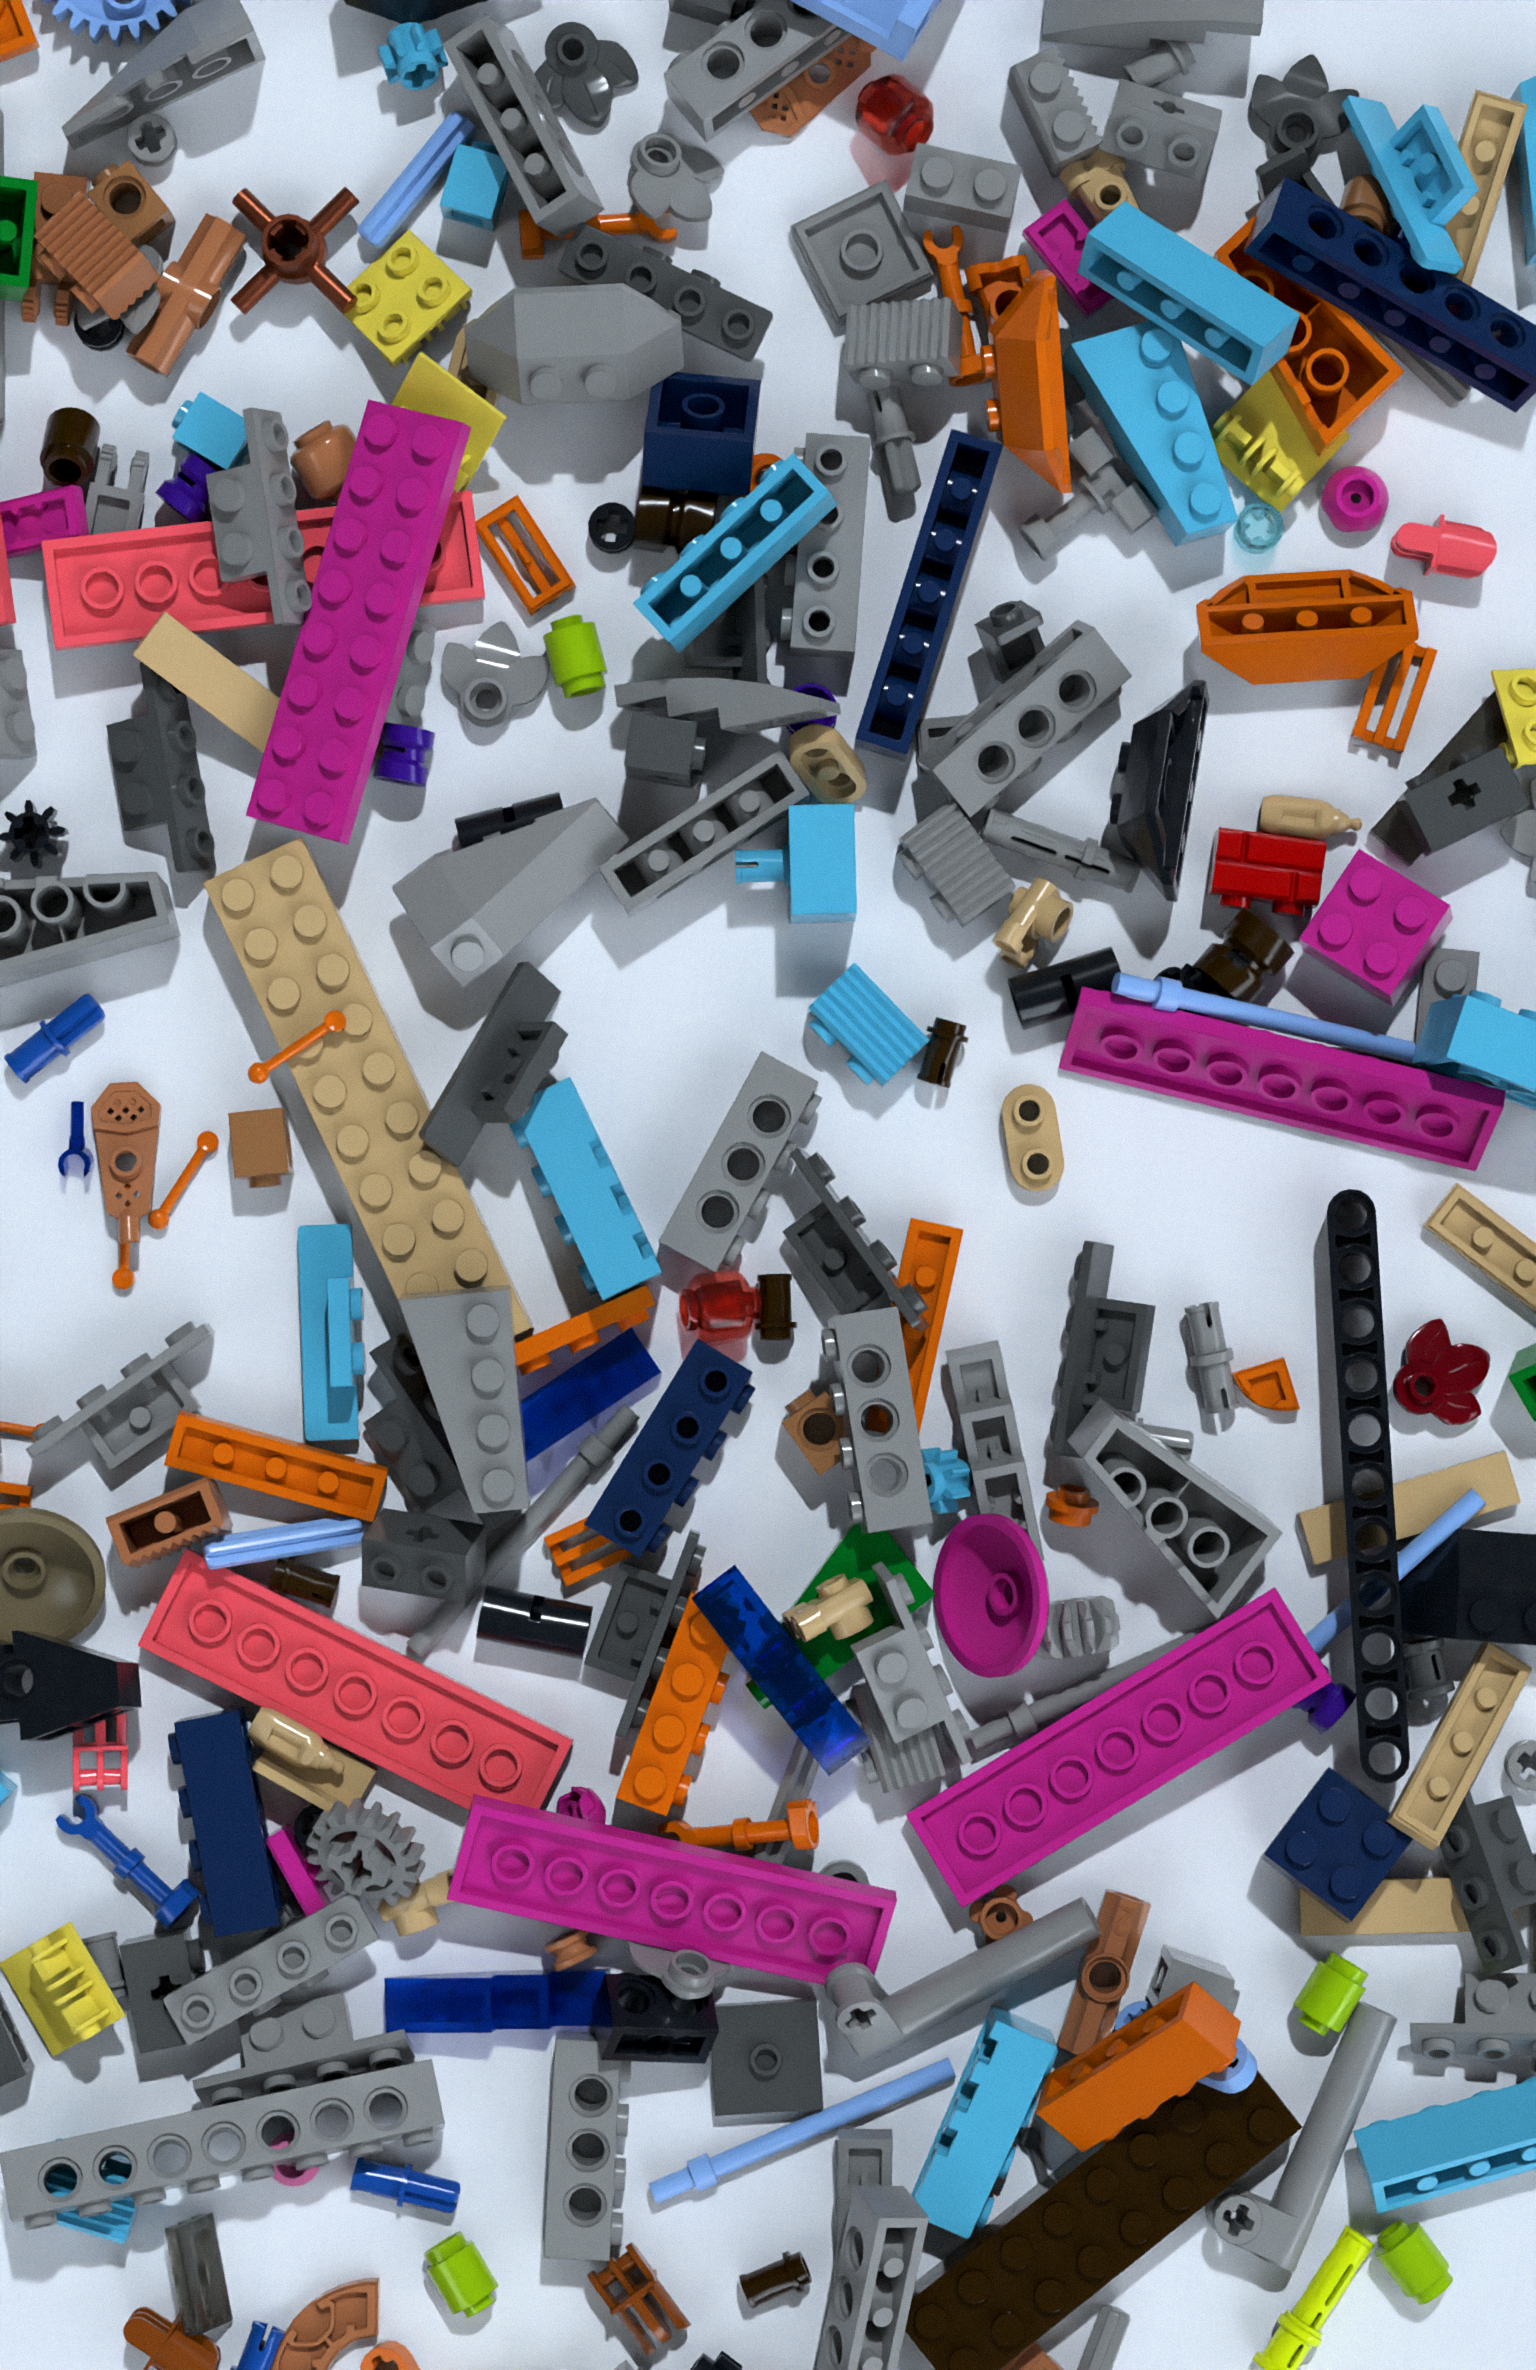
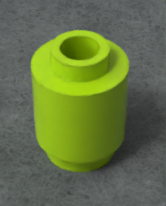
[543,615,608,698]
[1293,1951,1369,2037]
[1375,2220,1453,2305]
[423,2231,499,2318]

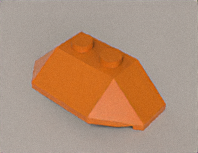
[980,269,1072,494]
[1196,569,1419,685]

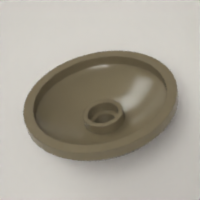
[0,1507,106,1645]

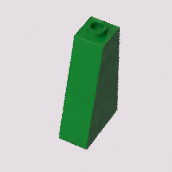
[745,1524,935,1714]

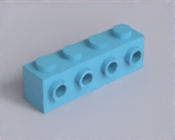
[1077,201,1300,386]
[633,453,838,653]
[1353,2076,1536,2214]

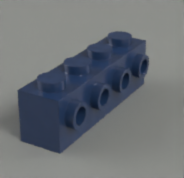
[584,1338,756,1558]
[168,1706,285,1938]

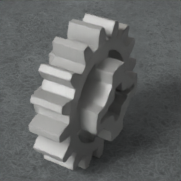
[306,1798,426,1909]

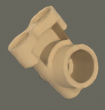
[1059,149,1140,225]
[992,877,1073,970]
[782,1574,874,1643]
[378,1868,455,1937]

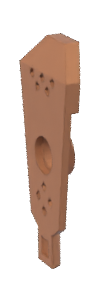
[749,35,877,138]
[91,1082,162,1244]

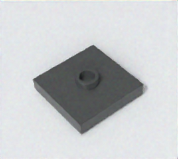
[711,1998,823,2116]

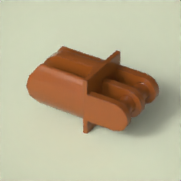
[587,2242,691,2357]
[123,2307,221,2370]

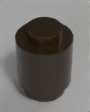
[40,407,100,487]

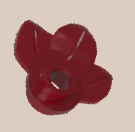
[1393,1319,1490,1425]

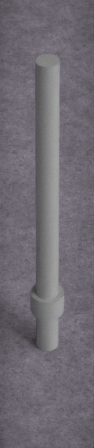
[406,1404,640,1657]
[971,1615,1229,1751]

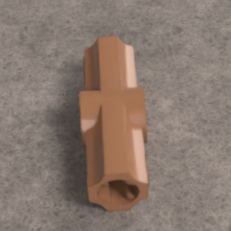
[125,213,248,378]
[1057,1889,1151,2055]

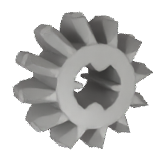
[1035,1595,1120,1660]

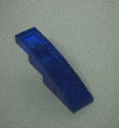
[449,1328,662,1462]
[692,1565,872,1776]
[384,1968,610,2033]

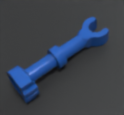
[55,1793,201,1930]

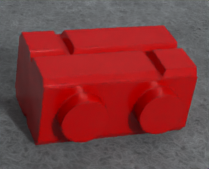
[1207,827,1327,917]

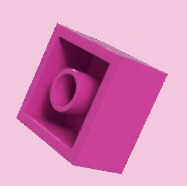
[1299,849,1453,1008]

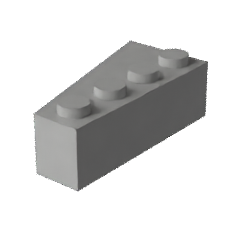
[0,872,181,988]
[398,1284,530,1514]
[1067,1397,1282,1620]

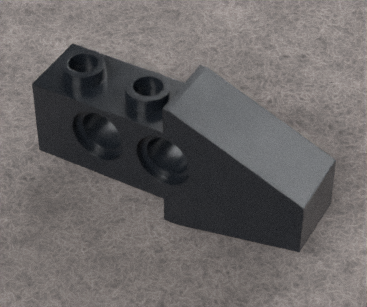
[0,1630,142,1741]

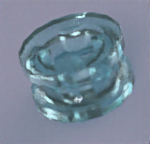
[1233,502,1284,554]

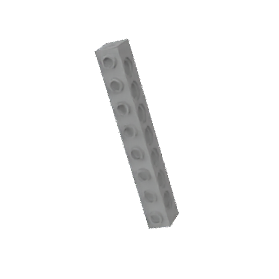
[0,2059,445,2230]

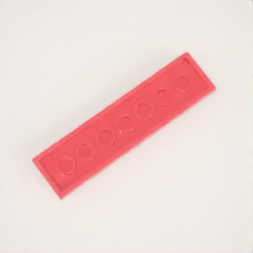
[41,490,485,651]
[137,1548,574,1810]

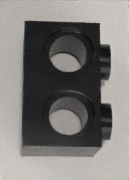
[592,1972,719,2064]

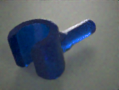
[58,1101,94,1177]

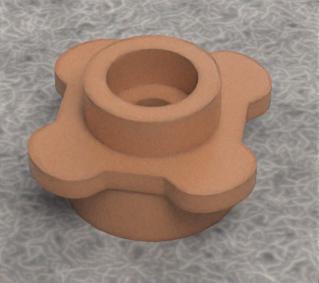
[969,1884,1033,1945]

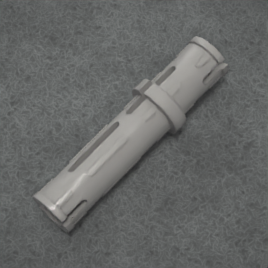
[979,807,1141,893]

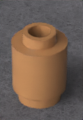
[1339,174,1392,236]

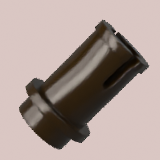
[917,1017,969,1088]
[754,1274,797,1340]
[268,1556,340,1609]
[739,2251,812,2308]

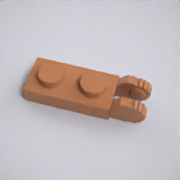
[21,172,90,326]

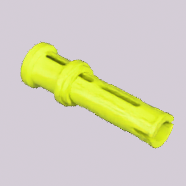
[1252,2225,1375,2370]

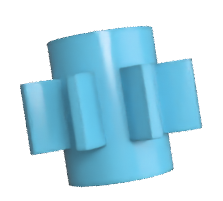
[378,22,448,90]
[921,1447,972,1515]

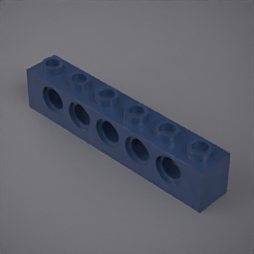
[1243,176,1536,413]
[854,429,1003,762]

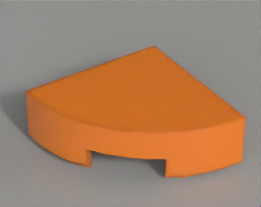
[1232,1357,1300,1411]

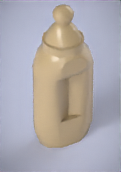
[1259,795,1362,840]
[247,1707,345,1774]

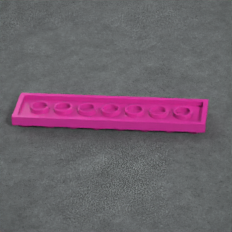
[246,400,471,845]
[1058,986,1506,1171]
[906,1587,1333,1908]
[447,1794,897,1985]

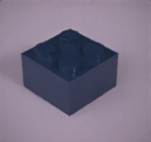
[642,372,761,496]
[1260,1767,1413,1924]

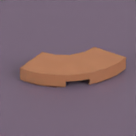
[271,2278,380,2370]

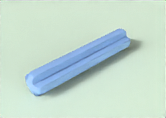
[357,111,476,248]
[203,1515,363,1570]

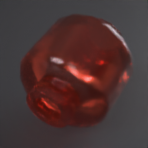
[855,74,934,156]
[679,1270,762,1343]

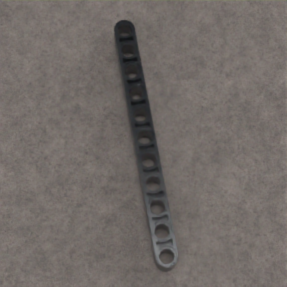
[1327,1189,1410,1784]

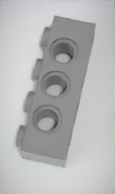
[664,0,853,143]
[443,14,605,238]
[916,620,1132,818]
[598,749,810,918]
[658,1051,823,1273]
[821,1306,933,1534]
[544,2031,632,2261]
[815,2186,929,2370]

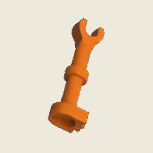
[518,209,677,260]
[923,225,992,387]
[658,1798,819,1851]

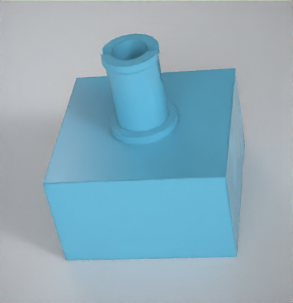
[735,804,857,923]

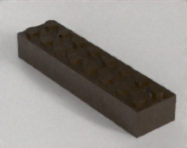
[905,2059,1302,2370]

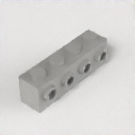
[780,433,871,659]

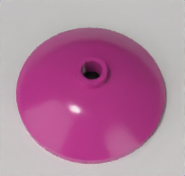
[934,1513,1050,1678]

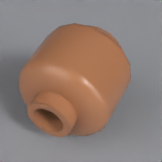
[290,420,356,504]

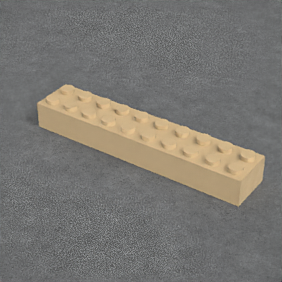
[203,837,534,1336]

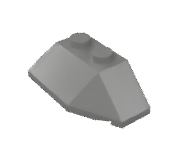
[464,283,684,405]

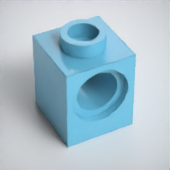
[439,141,510,231]
[172,391,249,471]

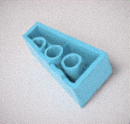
[1062,320,1238,547]
[509,1077,664,1301]
[911,2005,1058,2240]

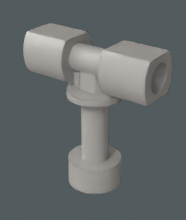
[1018,427,1158,561]

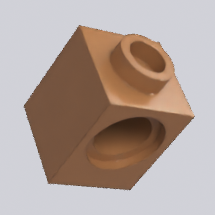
[87,160,176,245]
[228,1108,294,1188]
[781,1389,846,1476]

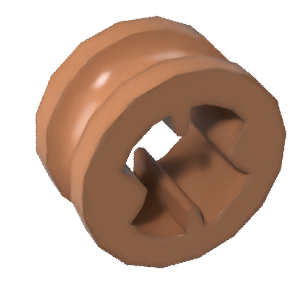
[544,1929,599,1972]

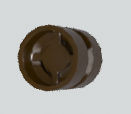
[633,486,718,555]
[1192,908,1294,1003]

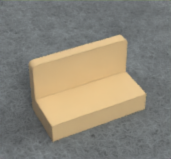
[252,1738,378,1812]

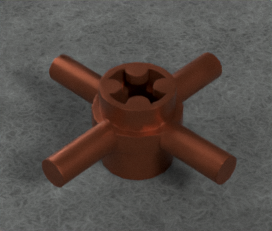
[230,187,360,315]

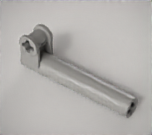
[824,1897,1102,2063]
[1205,2001,1398,2271]

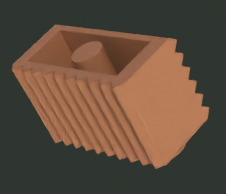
[33,191,160,320]
[106,1477,233,1568]

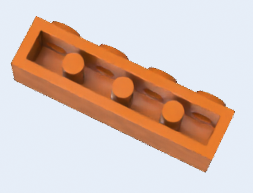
[616,1589,748,1817]
[1035,1981,1241,2153]

